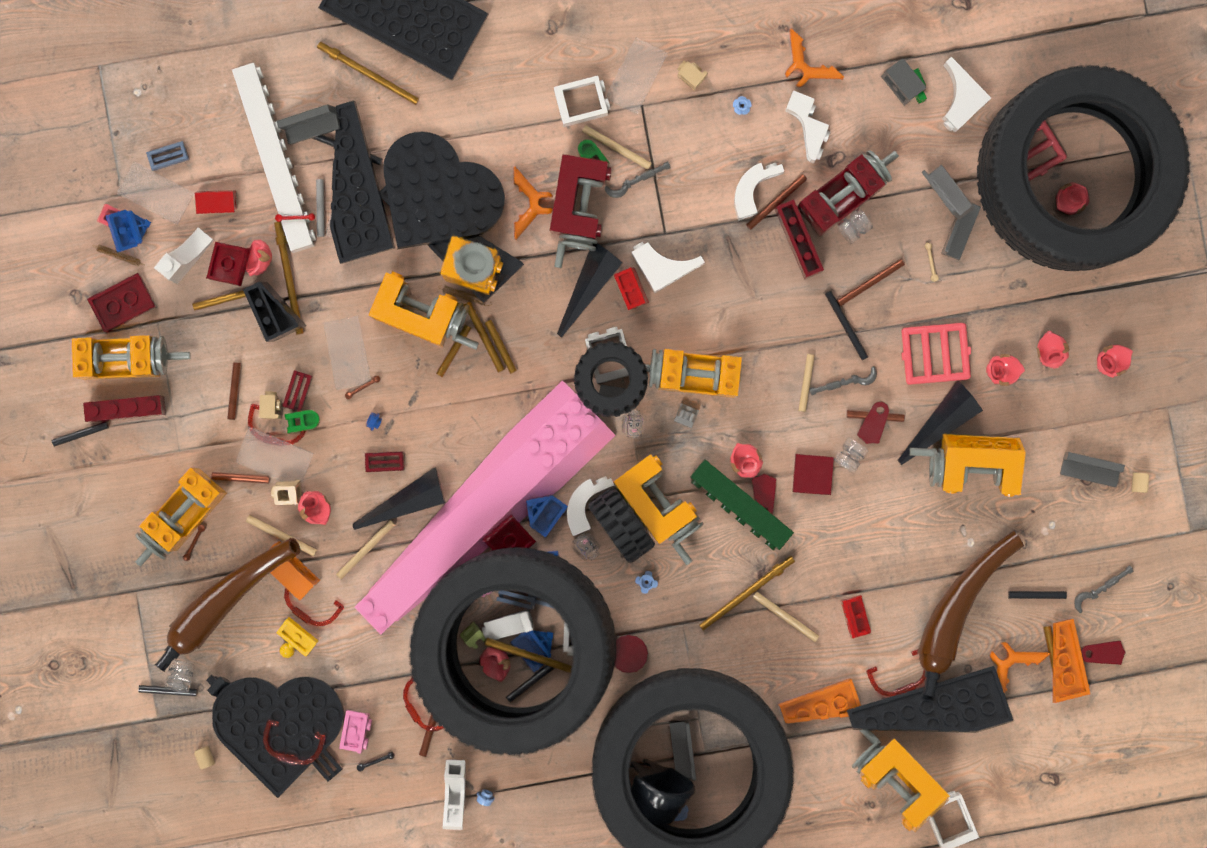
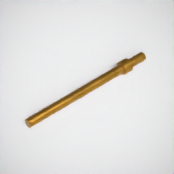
[317,41,420,105]
[274,222,304,335]
[699,556,795,631]
[485,638,573,675]

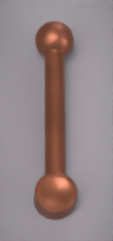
[345,375,380,399]
[183,524,206,561]

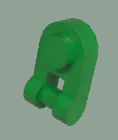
[578,140,610,164]
[285,410,320,434]

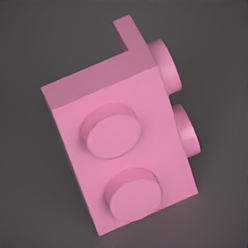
[339,710,372,754]

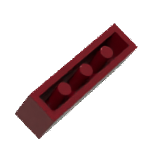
[775,199,824,280]
[83,395,166,423]

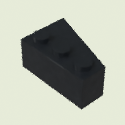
[243,281,306,342]

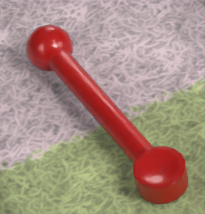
[275,213,315,222]

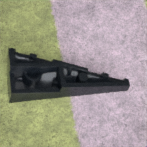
[557,243,623,338]
[897,381,983,465]
[352,467,446,530]

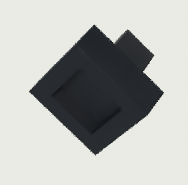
[206,674,231,697]

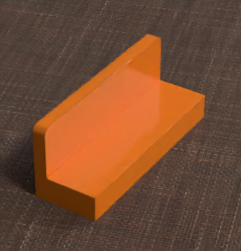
[270,541,320,600]

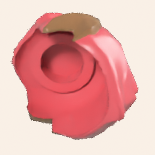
[1056,182,1089,215]
[246,240,272,276]
[1036,331,1069,369]
[1097,345,1133,378]
[986,354,1025,386]
[730,443,763,478]
[298,491,331,525]
[479,647,511,682]

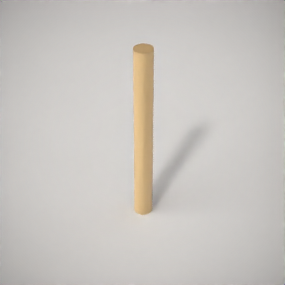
[582,125,652,170]
[246,515,317,556]
[336,520,395,580]
[752,591,819,642]

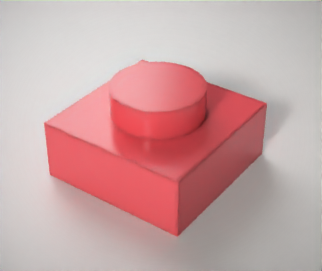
[97,204,120,227]

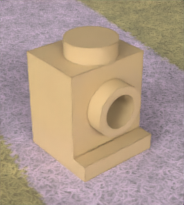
[677,60,708,91]
[259,391,281,419]
[271,480,302,505]

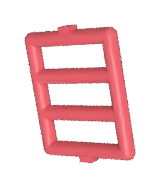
[1027,121,1067,181]
[901,323,971,385]

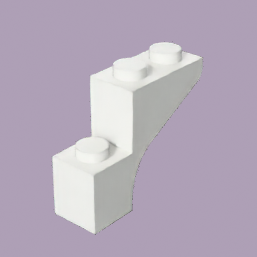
[785,91,830,163]

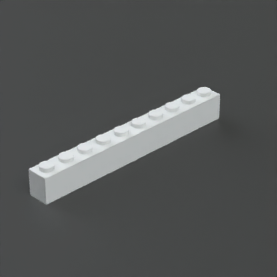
[232,63,316,253]

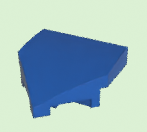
[106,210,151,252]
[526,495,568,538]
[510,630,553,673]

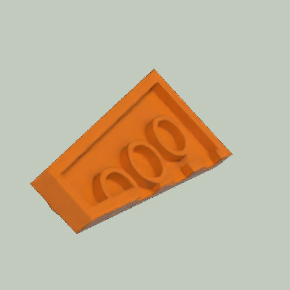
[1053,619,1091,703]
[779,678,861,724]

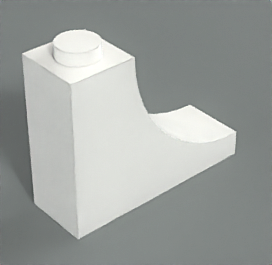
[942,57,991,132]
[154,228,214,284]
[631,242,705,293]
[482,609,534,640]

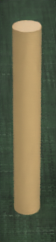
[798,354,815,412]

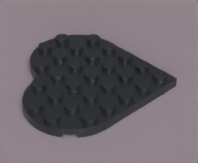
[383,132,505,249]
[212,677,344,798]

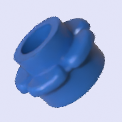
[366,413,382,431]

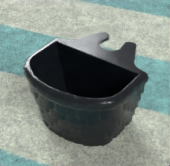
[631,759,695,825]

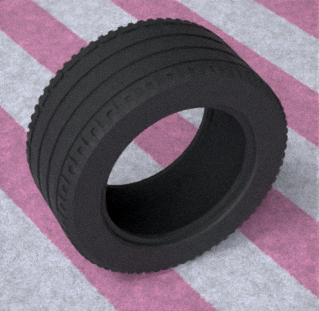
[977,65,1191,271]
[409,547,616,756]
[592,668,794,848]

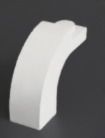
[734,163,784,221]
[567,476,614,536]
[443,760,466,830]

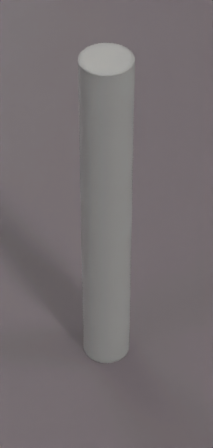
[316,179,325,237]

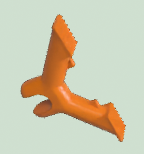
[785,28,844,87]
[513,166,553,240]
[990,642,1050,693]

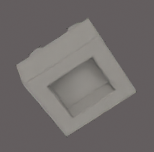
[674,403,699,428]

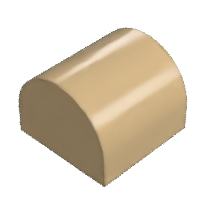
[1131,473,1149,493]
[194,746,215,770]

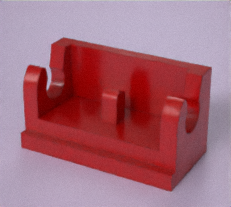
[195,190,237,214]
[614,267,649,310]
[840,595,871,639]

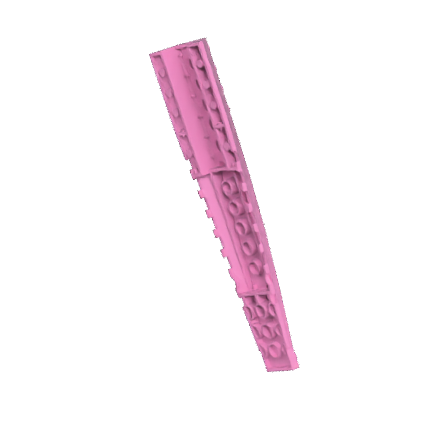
[355,380,616,635]

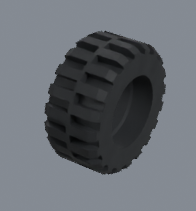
[574,341,648,417]
[588,487,655,563]

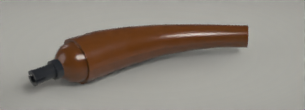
[917,531,1024,697]
[154,538,301,672]

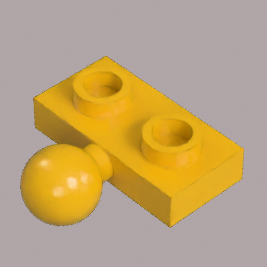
[276,617,319,658]

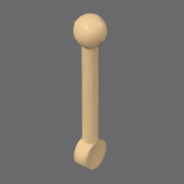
[925,242,939,282]

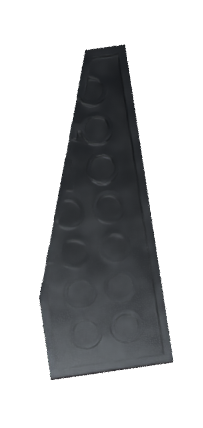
[330,100,395,264]
[847,666,1014,733]

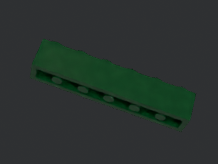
[690,459,794,551]

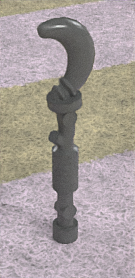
[605,161,671,198]
[810,366,877,396]
[1074,565,1134,613]

